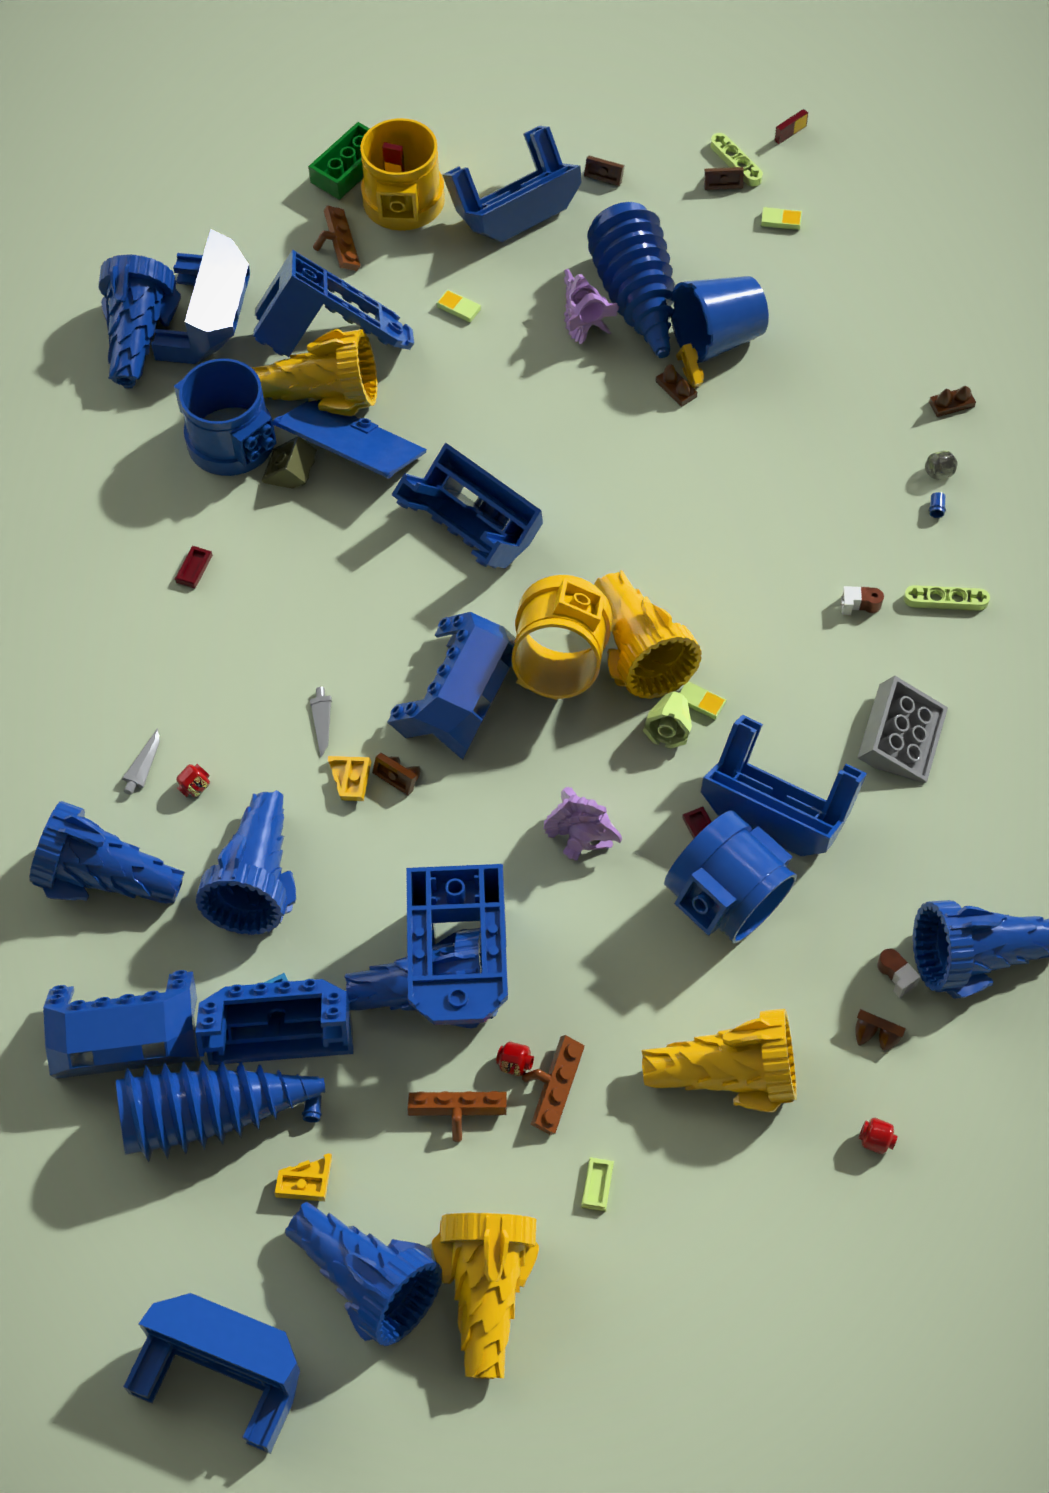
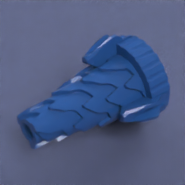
[98,254,181,389]
[196,790,296,935]
[29,801,185,903]
[913,900,1049,999]
[345,928,498,1029]
[285,1202,442,1346]

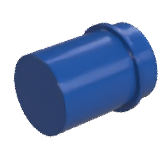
[929,492,946,518]
[302,1096,322,1123]

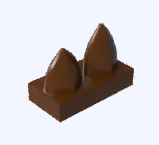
[584,156,625,186]
[704,167,744,190]
[656,364,698,407]
[929,386,976,417]
[372,753,420,796]
[855,1009,906,1051]

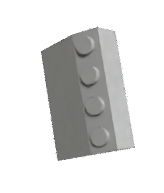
[857,676,948,783]

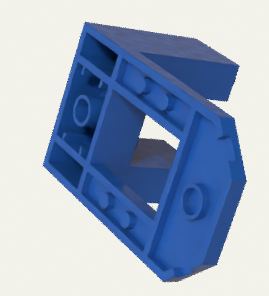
[253,249,414,357]
[406,864,508,1025]

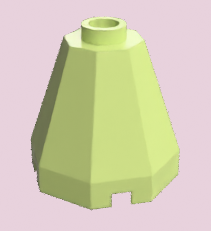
[643,692,692,749]

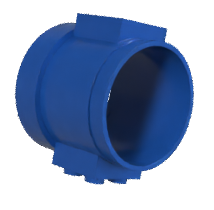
[174,359,277,476]
[664,811,797,943]

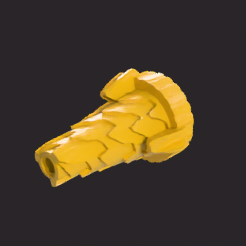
[251,329,378,416]
[594,570,702,699]
[642,1009,797,1112]
[432,1213,539,1379]

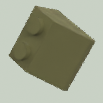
[262,436,317,489]

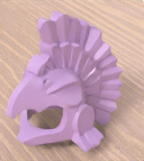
[564,269,619,344]
[544,787,622,860]

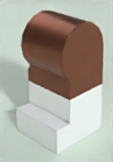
[841,586,884,615]
[877,949,921,998]

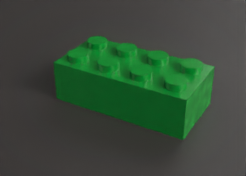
[308,122,370,200]

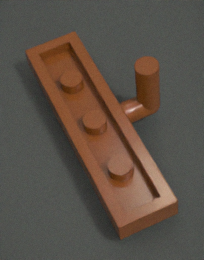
[313,206,361,271]
[522,1035,585,1135]
[408,1091,507,1142]

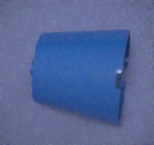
[670,276,769,363]

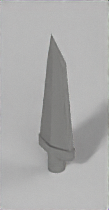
[310,687,332,757]
[122,728,160,795]

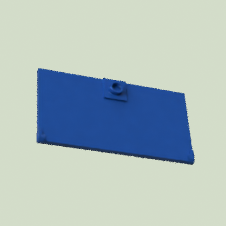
[273,400,427,479]

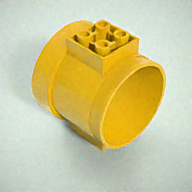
[360,118,445,231]
[512,575,612,700]

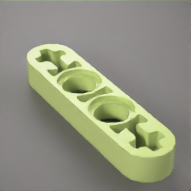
[711,133,763,187]
[904,585,990,611]

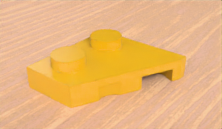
[676,343,704,388]
[328,756,372,801]
[275,1154,332,1202]

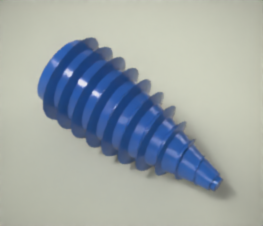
[587,202,675,358]
[116,1059,326,1162]

